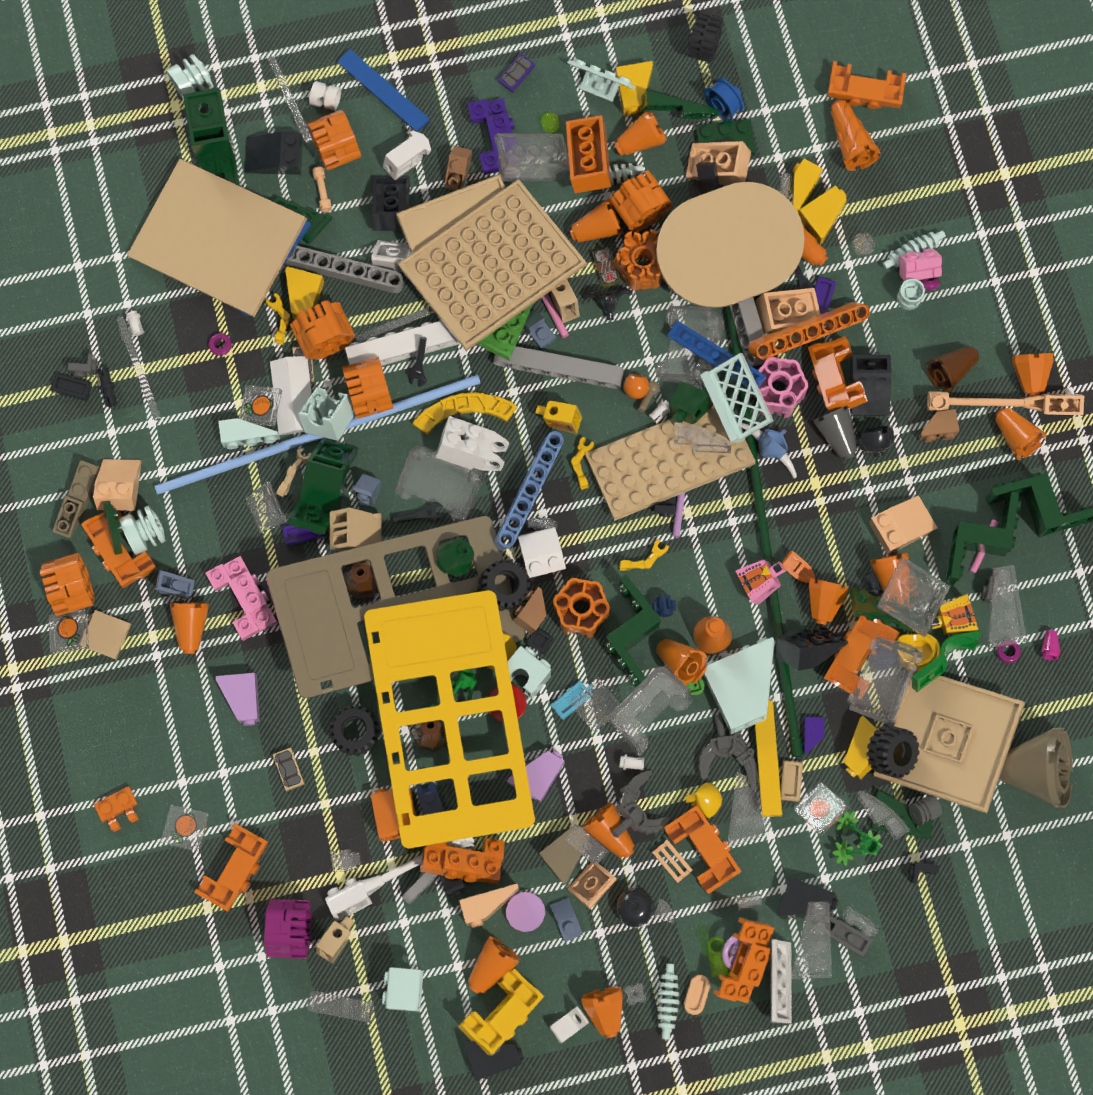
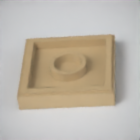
[80,610,131,660]

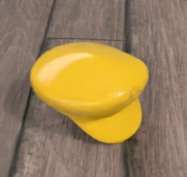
[896,633,941,671]

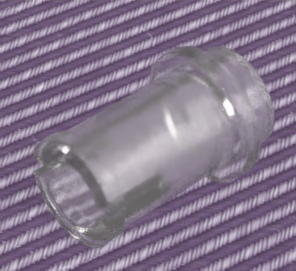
[777,173,792,198]
[736,892,762,910]

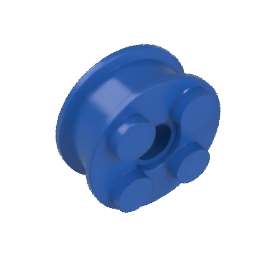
[704,78,744,121]

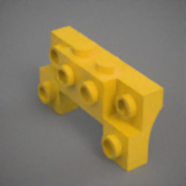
[458,968,544,1055]

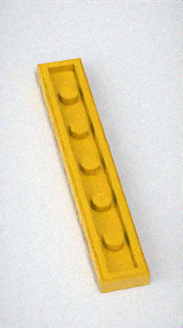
[755,700,782,817]

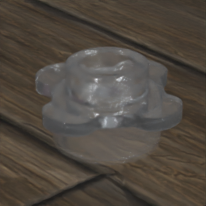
[624,983,646,1005]

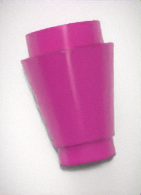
[1041,630,1061,660]

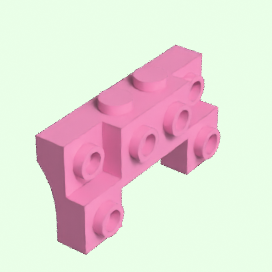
[205,556,278,641]

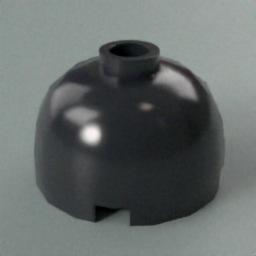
[855,426,894,457]
[615,888,654,928]

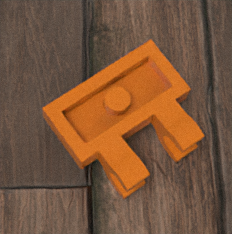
[93,786,139,832]

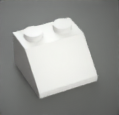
[518,527,566,578]

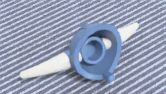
[741,423,797,478]

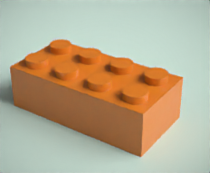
[566,115,611,193]

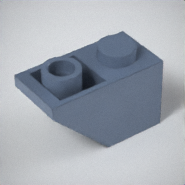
[353,474,382,506]

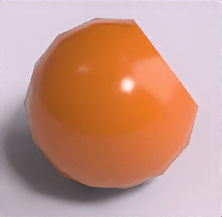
[623,374,650,399]

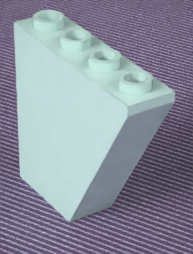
[703,637,774,735]

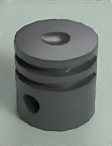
[909,795,942,826]

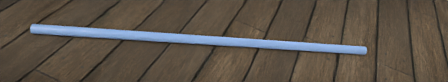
[155,375,480,494]

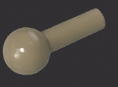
[638,381,660,413]

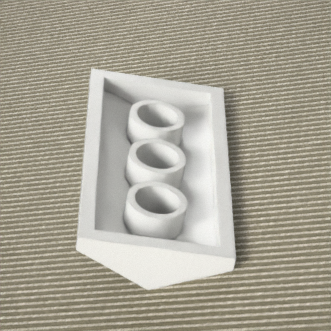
[270,356,312,435]
[771,940,791,1023]

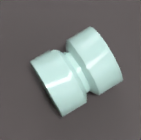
[897,279,925,310]

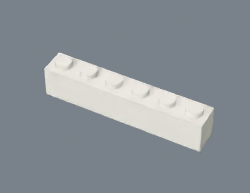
[345,319,460,366]

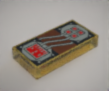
[592,247,621,288]

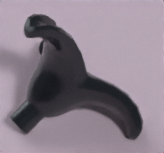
[583,288,633,320]

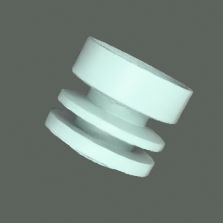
[166,54,214,100]
[119,505,166,555]

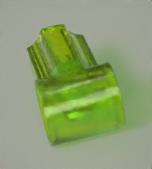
[707,937,729,977]

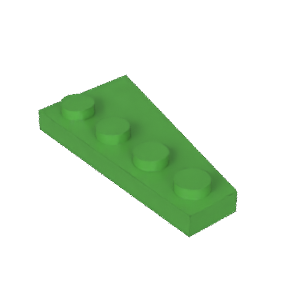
[478,304,533,361]

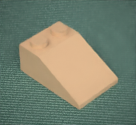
[686,141,751,185]
[755,288,820,336]
[93,459,142,511]
[869,495,938,555]
[459,884,519,928]

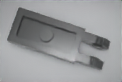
[815,915,873,957]

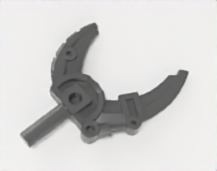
[699,714,758,791]
[612,771,670,838]

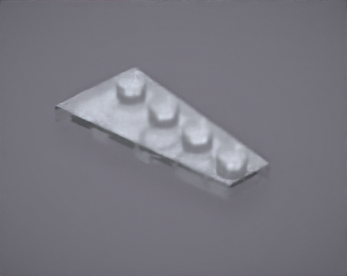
[988,565,1027,648]
[791,902,832,979]

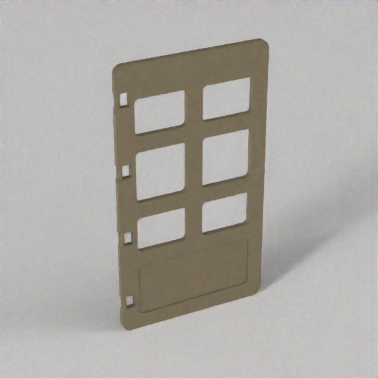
[266,516,525,698]

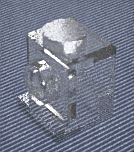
[331,849,361,873]

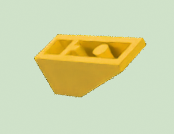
[792,158,823,214]

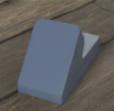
[524,309,556,349]
[155,570,195,599]
[550,898,583,942]

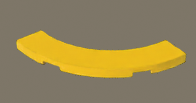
[412,393,518,435]

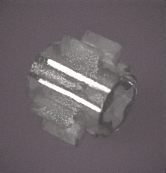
[852,233,875,256]

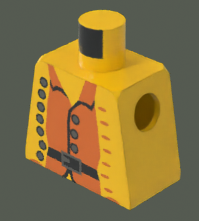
[535,401,582,434]
[929,594,978,635]

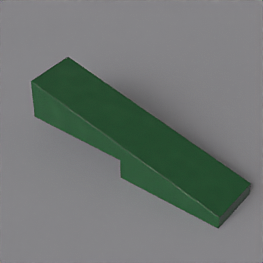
[642,90,719,120]

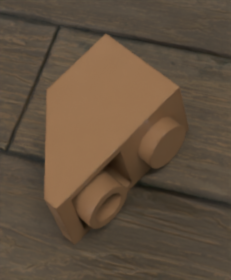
[444,146,473,191]
[918,409,959,443]
[513,587,546,634]

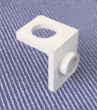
[550,1007,589,1043]

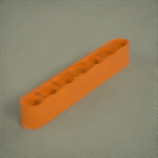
[748,302,870,359]

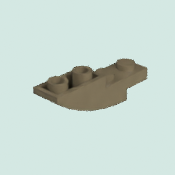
[52,460,100,538]

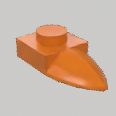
[781,551,816,583]

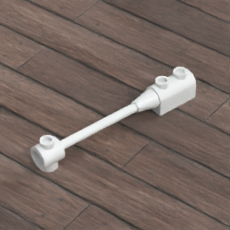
[325,838,475,922]

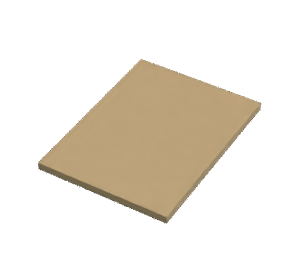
[127,159,307,317]
[398,179,587,351]

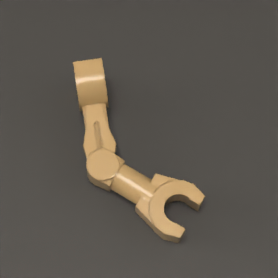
[276,448,311,497]

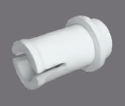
[126,311,144,336]
[649,400,670,424]
[620,754,644,770]

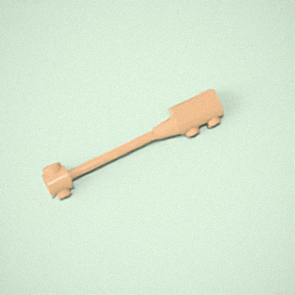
[927,391,1084,415]

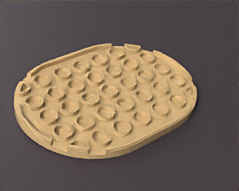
[656,182,804,308]

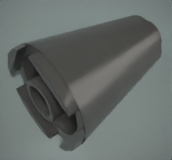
[813,405,857,460]

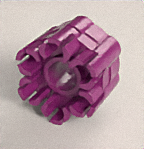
[264,899,312,959]

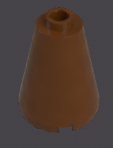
[926,346,979,392]

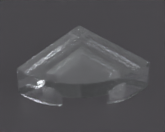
[654,898,674,924]

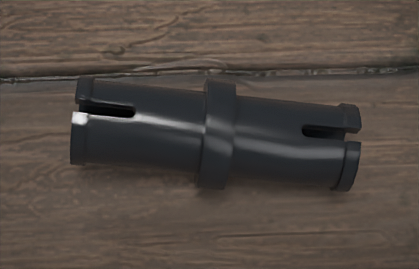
[97,368,117,407]

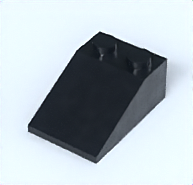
[245,131,303,175]
[372,176,410,231]

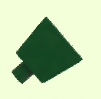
[669,381,713,427]

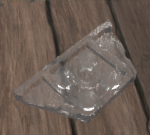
[727,772,771,848]

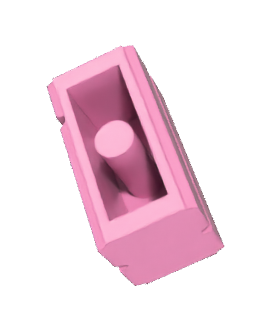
[899,249,942,281]

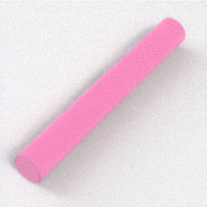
[542,293,569,338]
[969,519,999,574]

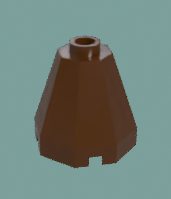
[343,560,378,600]
[412,720,447,752]

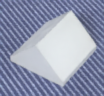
[371,240,412,272]

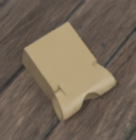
[330,508,382,552]

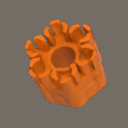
[307,109,362,171]
[609,170,673,234]
[616,230,663,291]
[290,301,355,360]
[342,357,394,419]
[40,553,95,617]
[553,578,610,638]

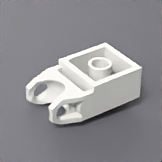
[436,416,509,471]

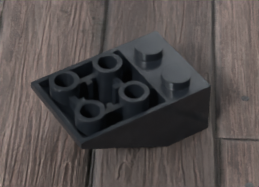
[850,355,891,416]
[776,627,848,671]

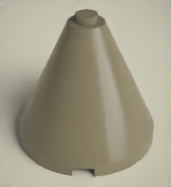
[999,728,1073,808]

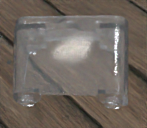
[656,306,724,388]
[395,445,486,522]
[847,636,923,726]
[610,667,693,756]

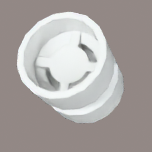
[309,81,341,111]

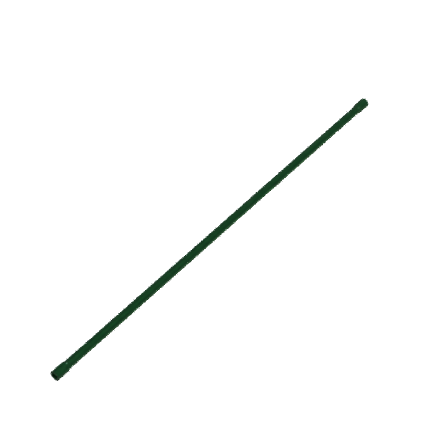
[725,306,803,758]

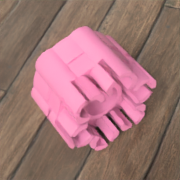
[753,357,808,418]

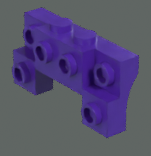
[467,98,520,175]

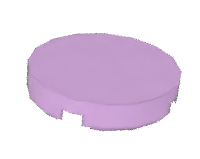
[506,892,545,932]

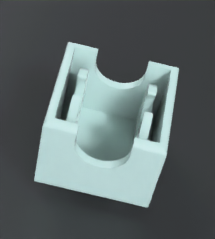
[298,387,355,441]
[508,646,551,699]
[382,968,423,1012]

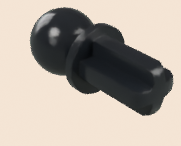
[864,573,886,601]

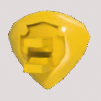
[686,783,723,818]

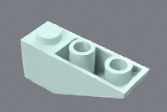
[218,418,280,449]

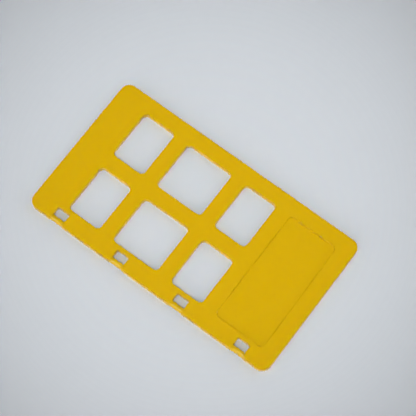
[364,591,535,848]

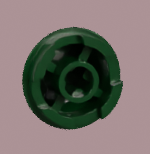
[436,539,474,577]

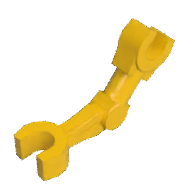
[266,293,290,345]
[571,437,594,490]
[619,539,669,571]

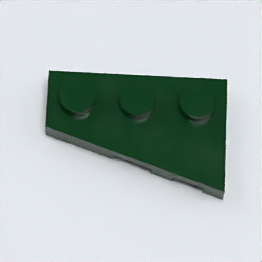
[696,118,756,155]
[273,197,332,245]
[871,790,933,839]

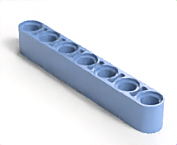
[494,431,564,551]

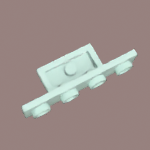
[568,59,635,102]

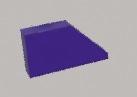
[804,717,825,754]

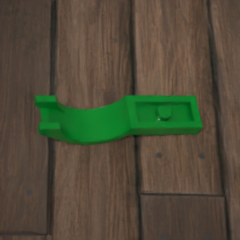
[912,631,982,692]

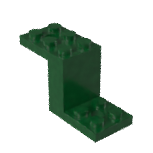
[183,88,241,187]
[288,438,359,535]
[985,472,1093,537]
[945,492,1021,586]
[605,575,661,689]

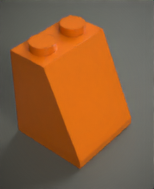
[371,787,417,843]

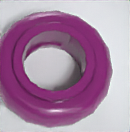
[919,277,940,290]
[209,333,232,356]
[996,640,1021,663]

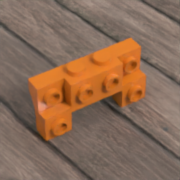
[827,61,906,109]
[808,336,868,413]
[81,510,157,588]
[824,615,900,699]
[663,805,742,895]
[194,823,269,912]
[420,838,505,885]
[713,918,774,1003]

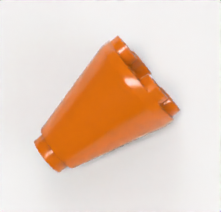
[614,111,667,156]

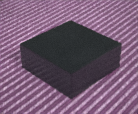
[527,628,553,655]

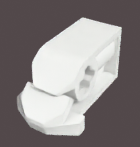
[383,130,431,180]

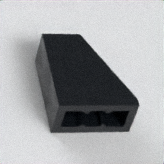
[777,877,839,919]
[463,1041,525,1081]

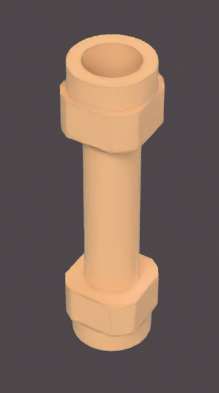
[312,167,332,212]

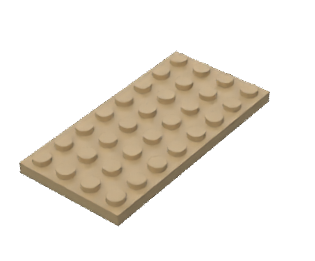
[585,404,755,521]

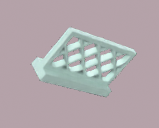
[700,353,774,443]

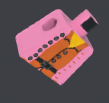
[735,560,785,605]

